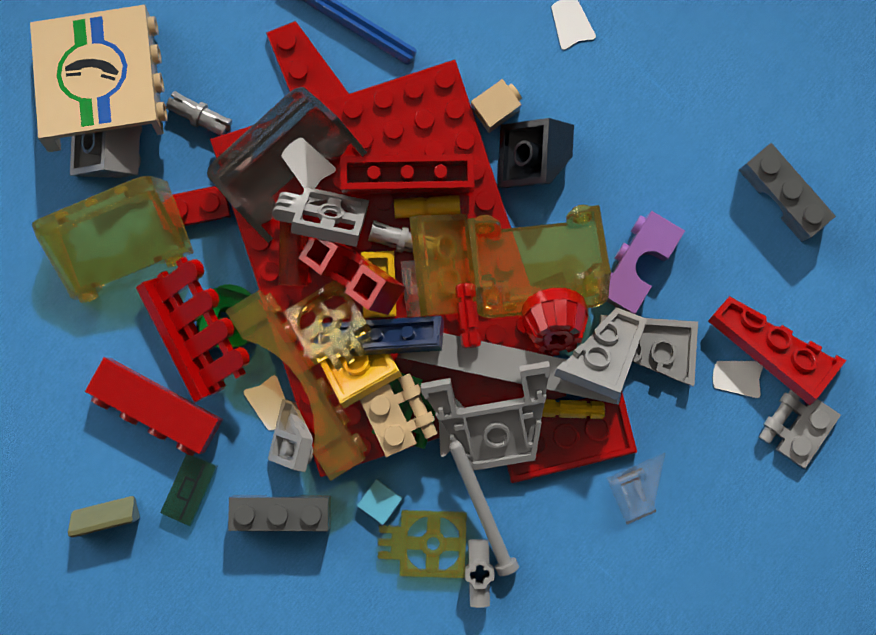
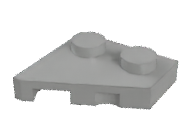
[268,399,313,472]

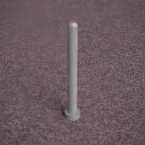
[450,441,519,576]

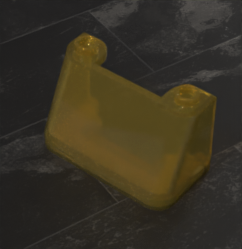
[31,176,194,303]
[468,205,611,318]

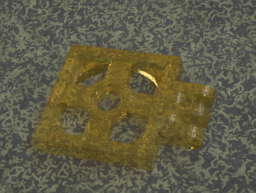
[283,280,371,371]
[378,510,467,578]

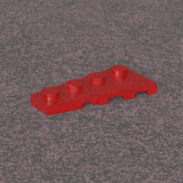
[708,296,847,405]

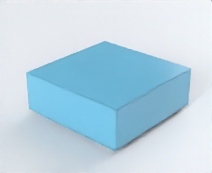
[357,479,402,525]

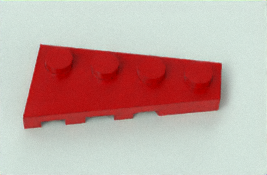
[266,21,349,110]

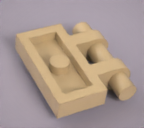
[360,373,438,457]

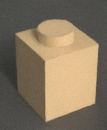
[471,79,522,133]

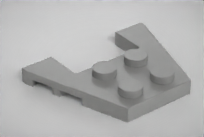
[421,361,551,471]

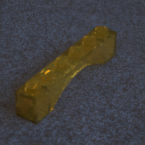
[226,290,367,481]

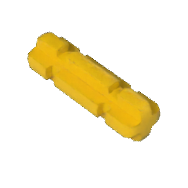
[542,399,605,419]

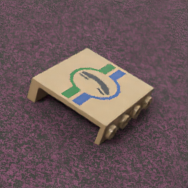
[30,4,168,152]

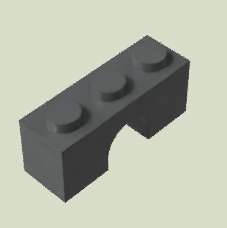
[739,143,836,242]
[228,495,331,531]

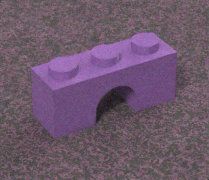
[598,211,685,314]

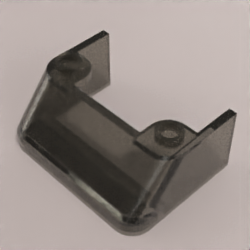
[207,87,367,243]

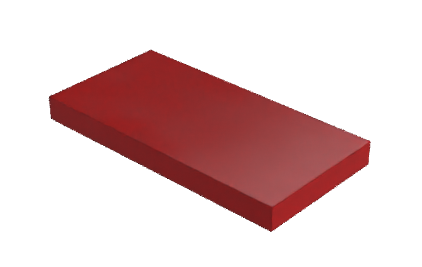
[507,391,637,483]

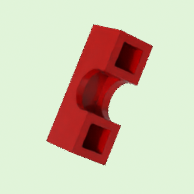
[298,237,405,315]

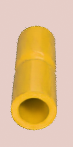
[394,195,460,219]

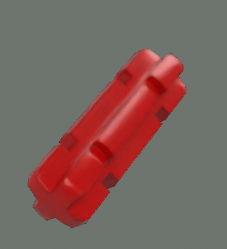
[455,283,481,348]

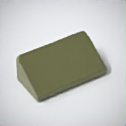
[68,496,140,538]

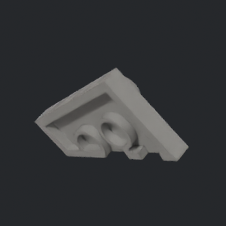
[554,307,647,400]
[599,315,698,387]

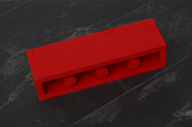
[340,154,475,195]
[85,357,223,456]

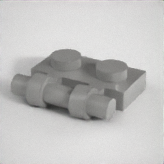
[759,390,841,468]

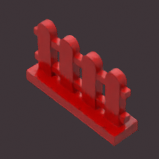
[136,257,250,403]

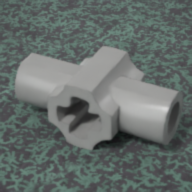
[464,539,494,608]

